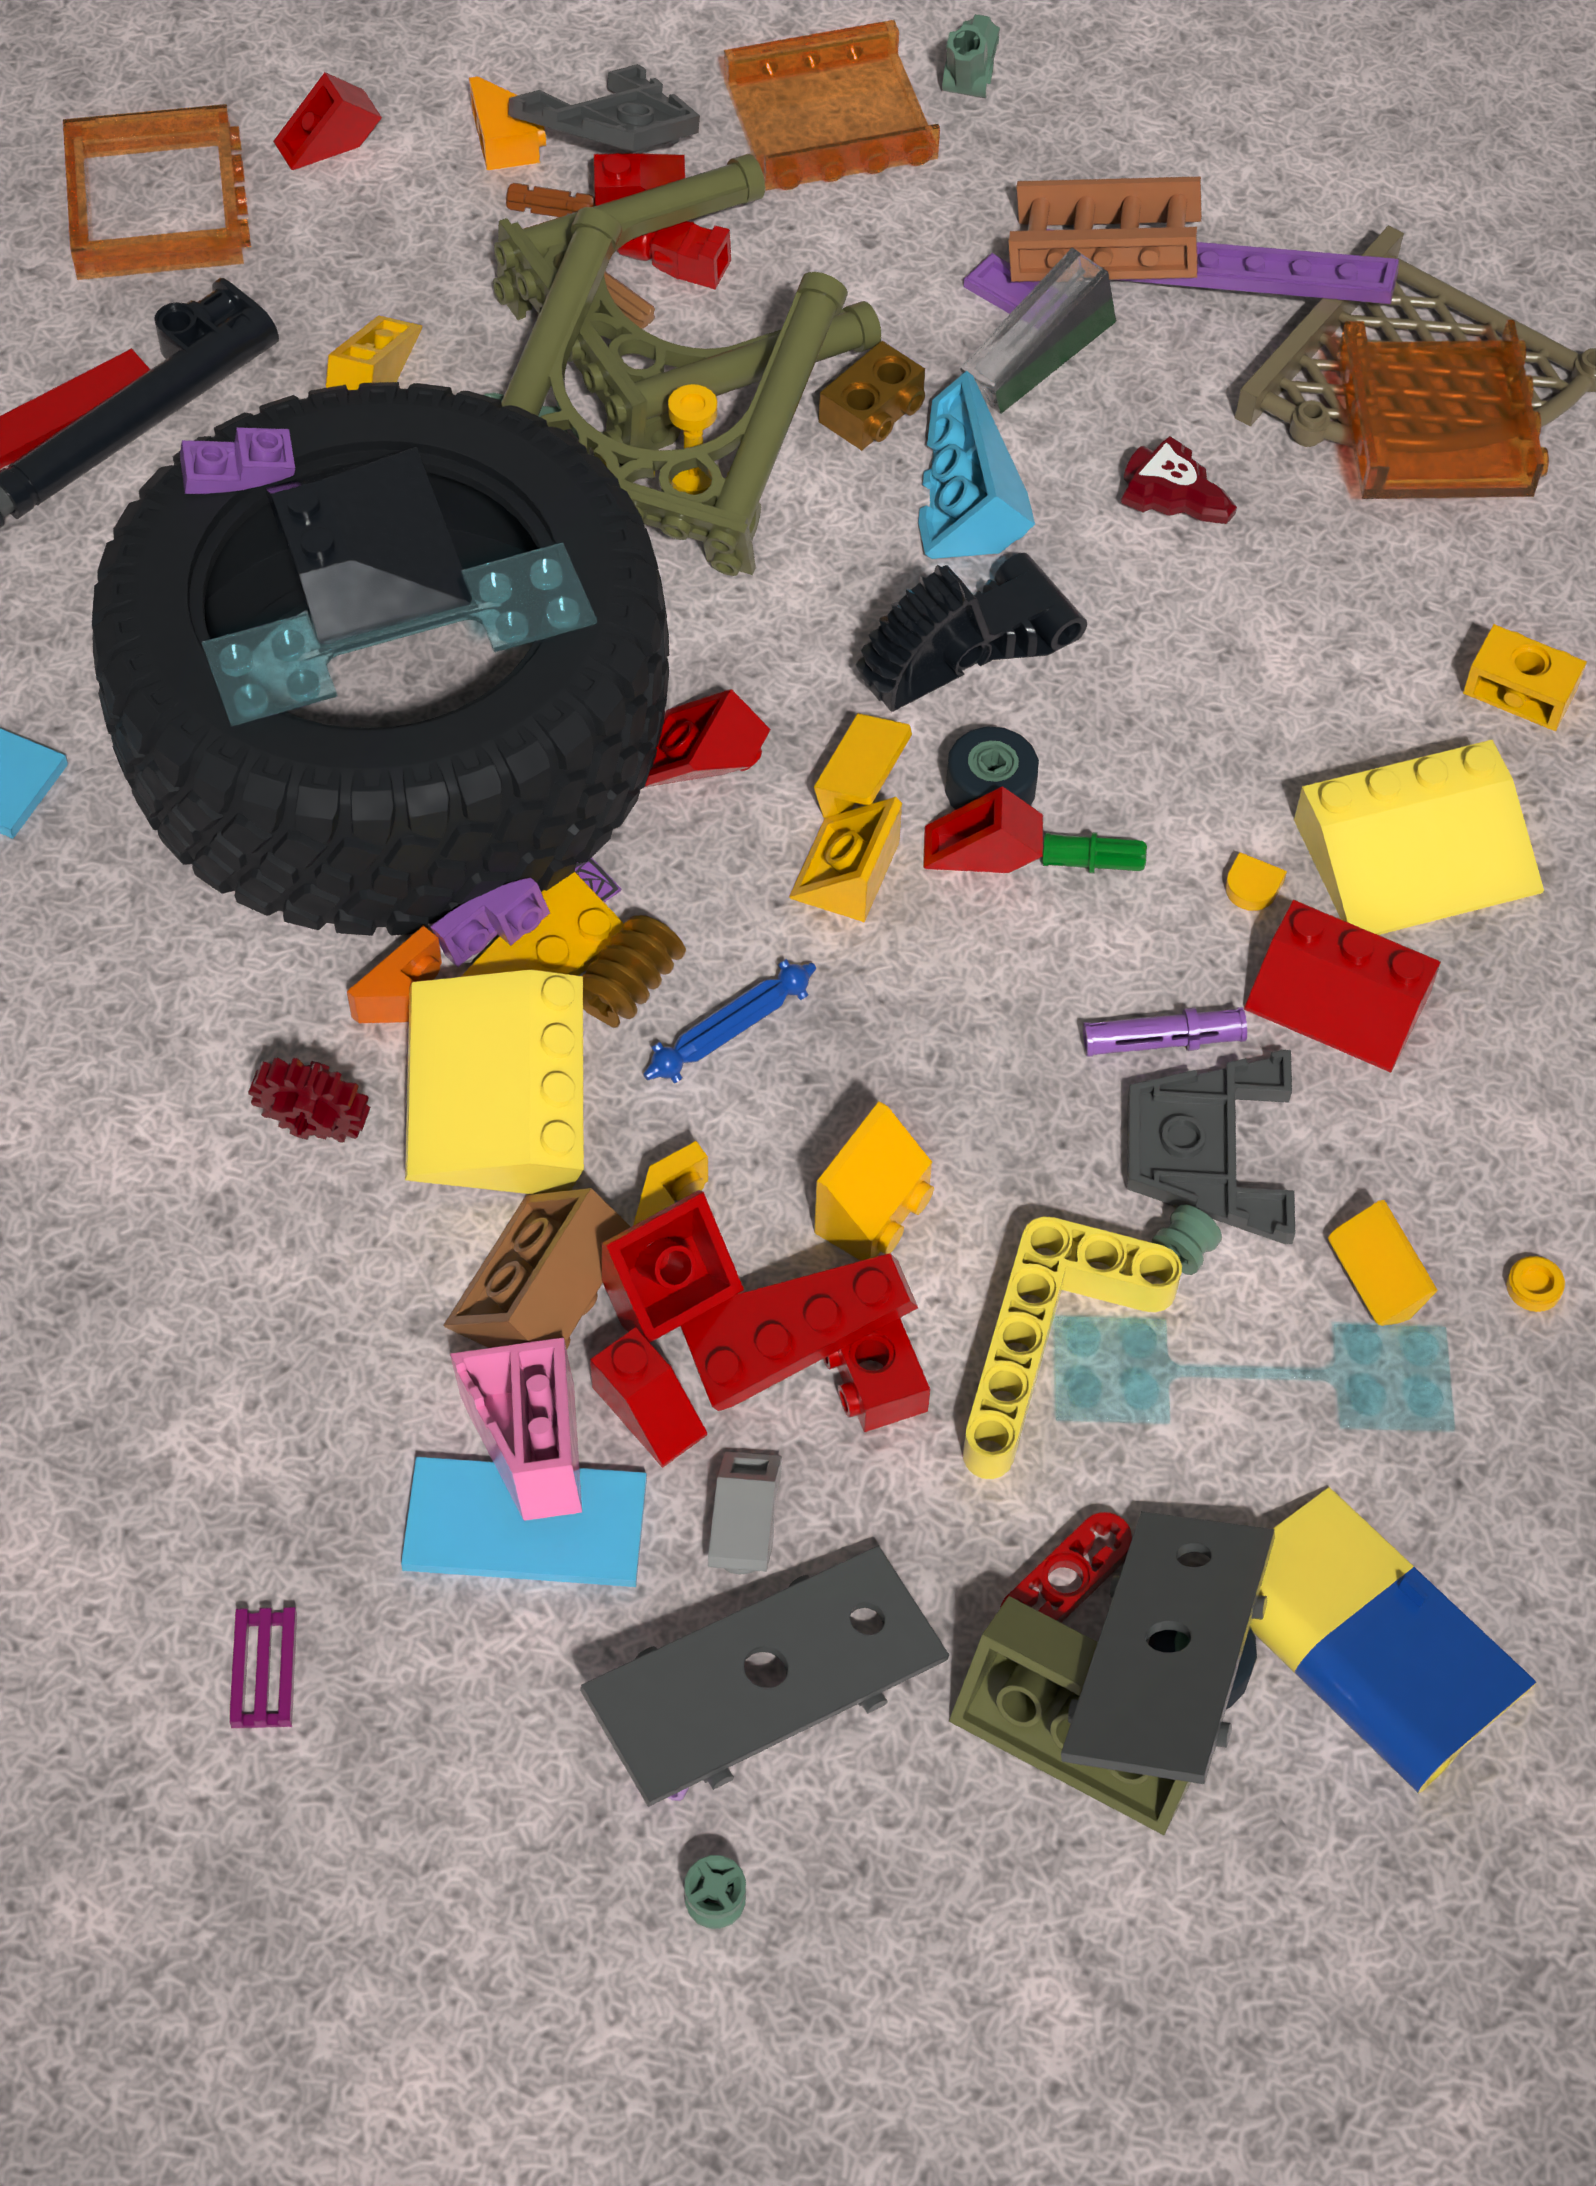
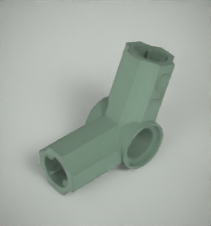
[942,14,1000,98]

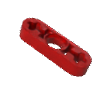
[1000,1512,1132,1623]

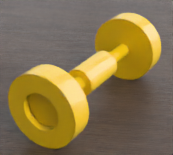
[668,384,717,495]

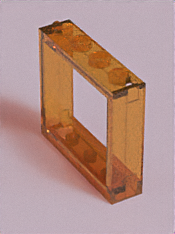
[63,104,251,280]

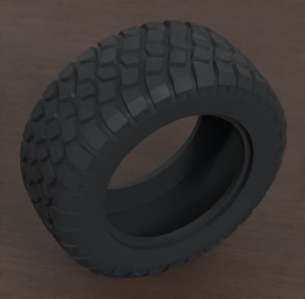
[92,382,669,936]

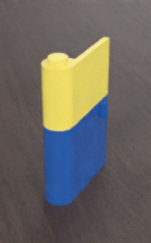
[1250,1487,1537,1794]

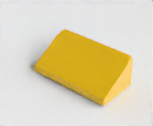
[1328,1200,1438,1326]

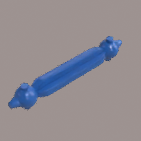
[643,959,816,1083]

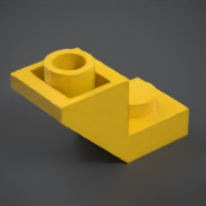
[633,1141,708,1226]

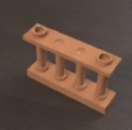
[1009,176,1202,282]

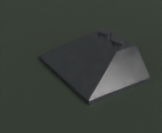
[265,447,477,655]

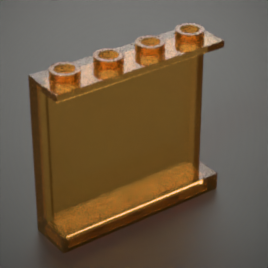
[724,20,940,191]
[1337,320,1549,499]

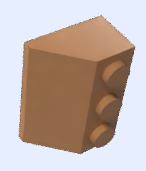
[443,1188,631,1349]

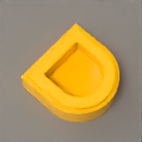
[1225,852,1287,911]

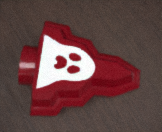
[1121,436,1237,524]

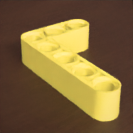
[963,1216,1182,1479]

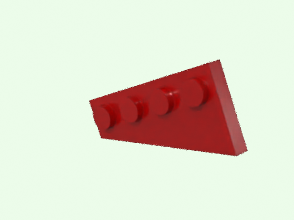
[681,1253,918,1411]

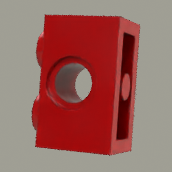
[823,1318,931,1432]

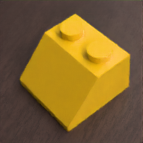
[814,1101,934,1261]

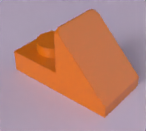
[347,926,442,1023]

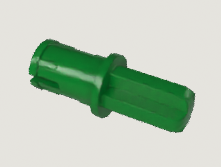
[1043,832,1147,874]

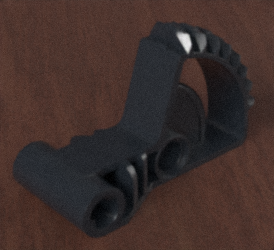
[856,553,1087,712]

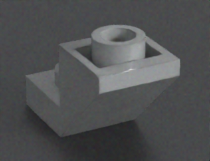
[708,1452,782,1574]

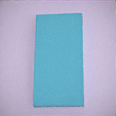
[401,1457,647,1587]

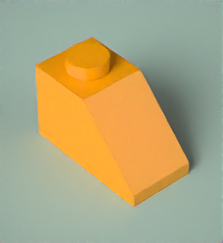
[469,76,546,170]

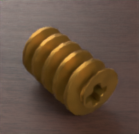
[583,915,686,1028]

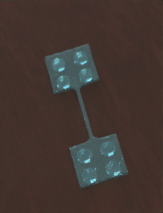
[202,542,597,726]
[1054,1316,1455,1432]

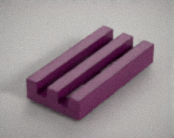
[229,1607,297,1728]

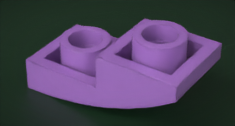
[180,427,295,494]
[431,877,550,967]

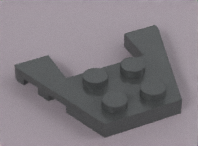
[508,64,700,153]
[1127,1050,1295,1244]

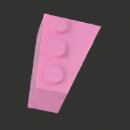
[450,1338,582,1521]

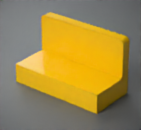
[814,713,912,818]

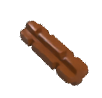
[506,183,595,217]

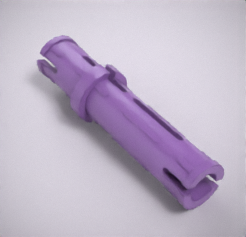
[1083,1007,1247,1057]

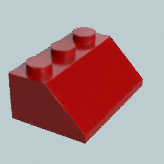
[1244,900,1441,1073]

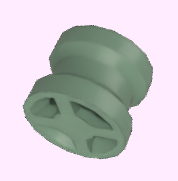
[1151,1205,1222,1275]
[684,1855,746,1929]

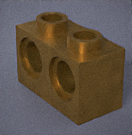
[819,341,925,451]

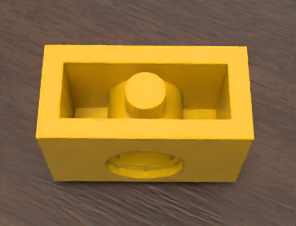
[1463,624,1587,731]

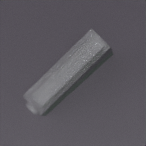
[960,248,1116,414]

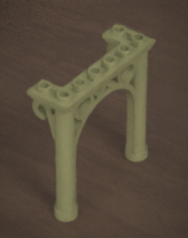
[493,154,881,466]
[501,207,848,576]

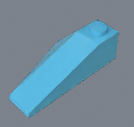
[918,371,1035,559]

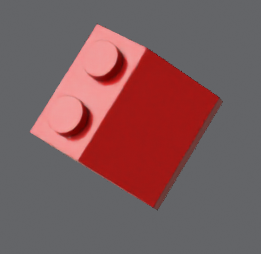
[602,1190,744,1343]

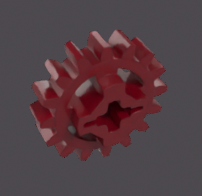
[248,1057,371,1143]

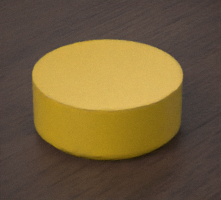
[1506,1256,1565,1312]

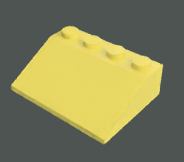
[1294,740,1544,935]
[405,970,584,1194]

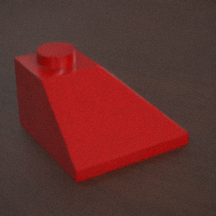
[594,153,687,222]
[645,689,771,787]

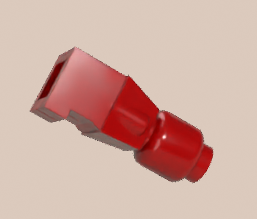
[617,222,731,290]

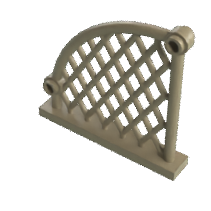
[1235,225,1596,456]

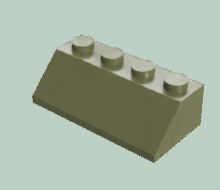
[949,1596,1191,1835]

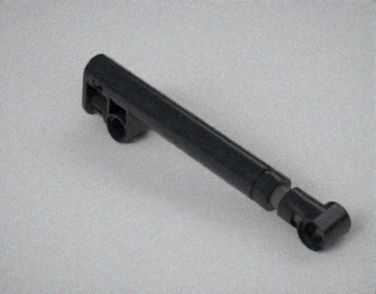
[0,278,279,528]

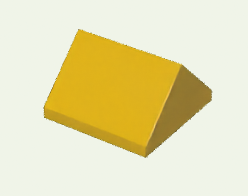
[789,797,902,922]

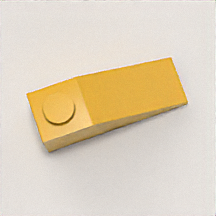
[326,315,422,390]

